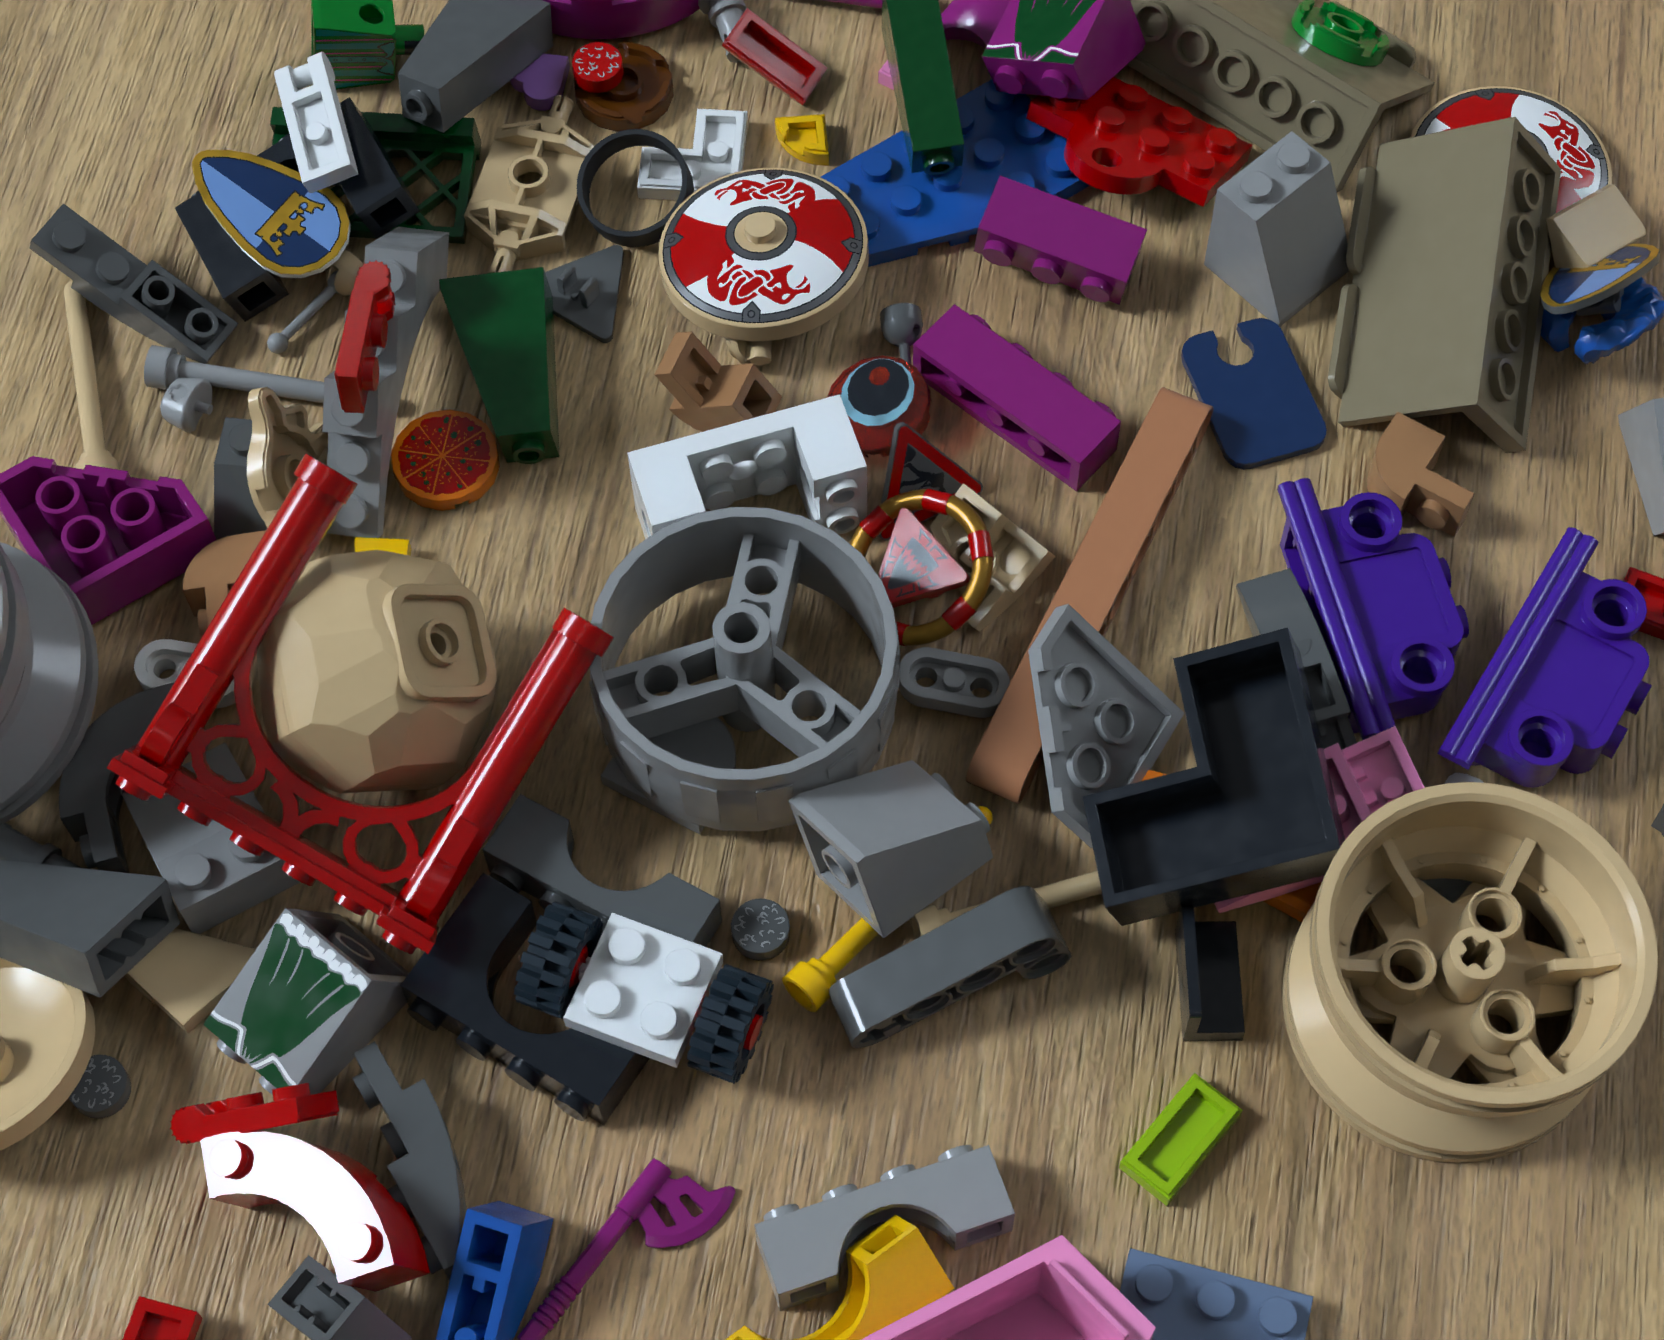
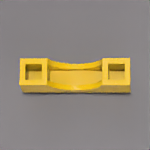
[725,1214,955,1340]

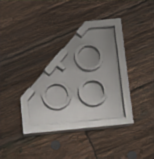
[1028,604,1184,848]

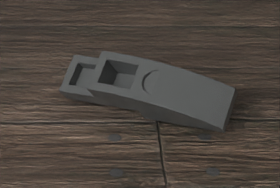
[29,203,238,364]
[1236,568,1357,749]
[352,1041,467,1282]

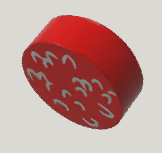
[572,42,624,93]

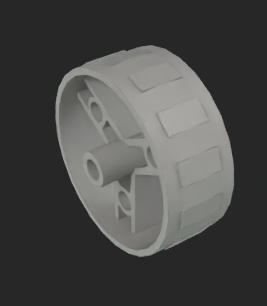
[589,507,900,831]

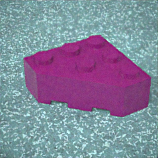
[0,456,217,625]

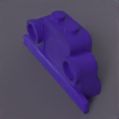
[1277,478,1469,740]
[1437,527,1652,788]

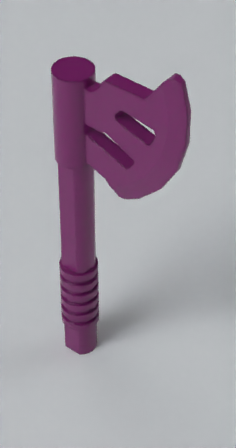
[517,1158,736,1340]

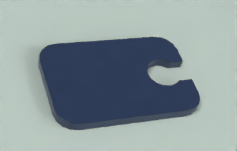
[1181,318,1327,470]

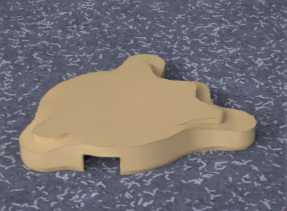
[247,387,328,528]

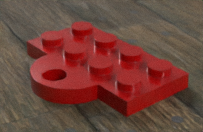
[1026,77,1253,207]

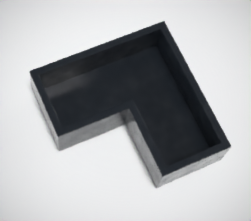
[1083,627,1345,926]

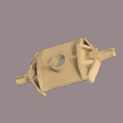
[464,95,594,273]

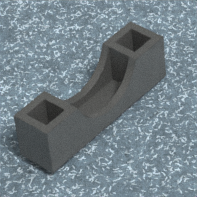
[482,794,722,947]

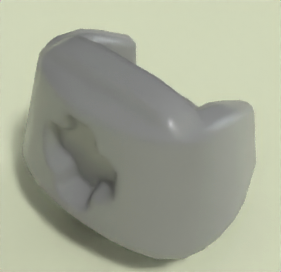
[160,378,213,433]

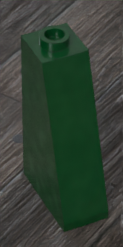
[882,0,964,175]
[439,267,560,464]

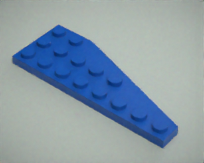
[820,79,1090,267]

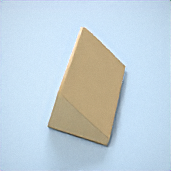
[1546,184,1646,268]

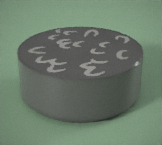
[731,899,790,961]
[69,1055,131,1119]

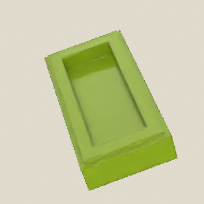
[1119,1073,1243,1206]

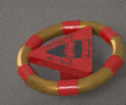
[849,489,994,646]

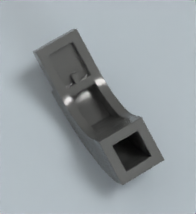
[59,682,175,873]

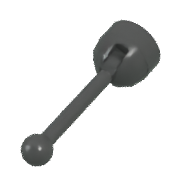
[880,303,923,427]

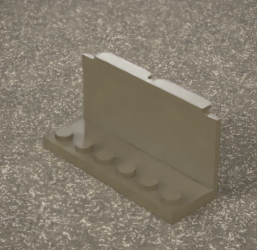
[1127,0,1434,192]
[1328,117,1561,453]

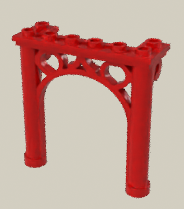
[107,454,614,954]

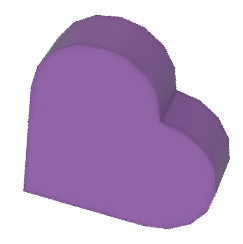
[510,53,570,111]

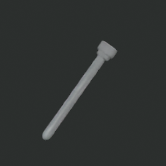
[144,345,324,403]

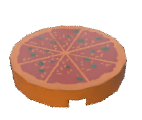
[391,409,500,511]

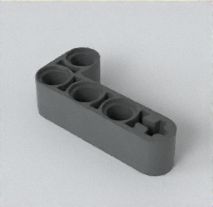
[829,886,1072,1048]

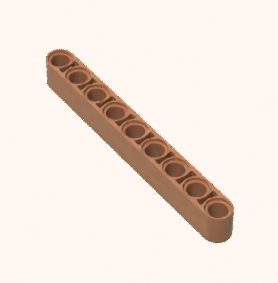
[966,387,1213,804]

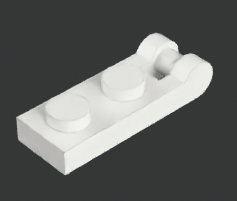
[274,52,358,193]

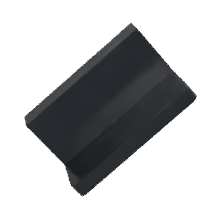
[1175,906,1245,1041]

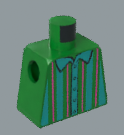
[311,0,424,90]

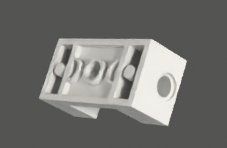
[627,394,867,540]

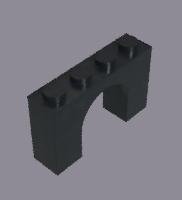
[175,97,420,322]
[400,873,650,1125]

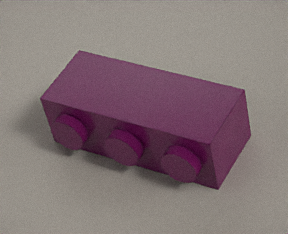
[974,176,1147,305]

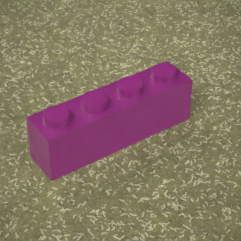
[913,304,1121,492]

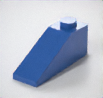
[436,1201,554,1340]

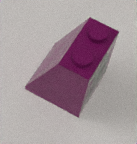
[982,0,1146,100]

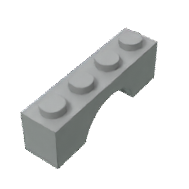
[754,1145,1015,1311]

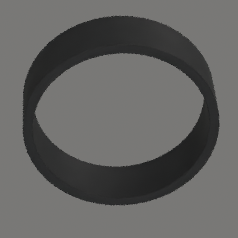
[577,129,694,247]

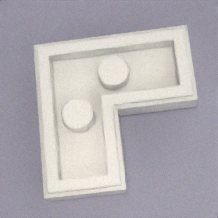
[637,109,748,200]

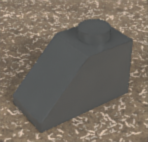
[214,417,267,540]

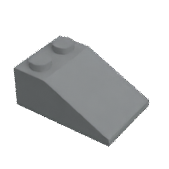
[121,743,300,934]

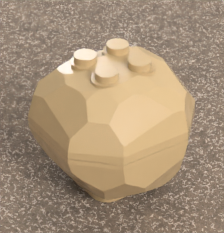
[256,550,497,793]

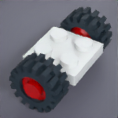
[514,901,774,1084]

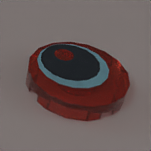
[827,355,932,458]

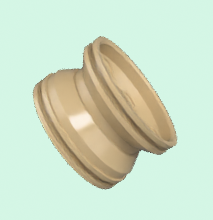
[1282,782,1658,1163]

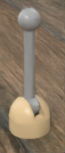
[267,249,363,354]

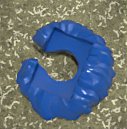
[1540,277,1664,364]

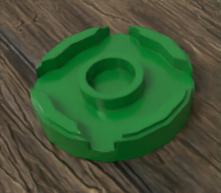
[1291,0,1390,66]

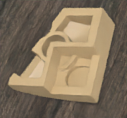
[930,483,1056,632]
[123,928,256,1034]

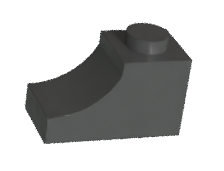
[267,1255,412,1340]

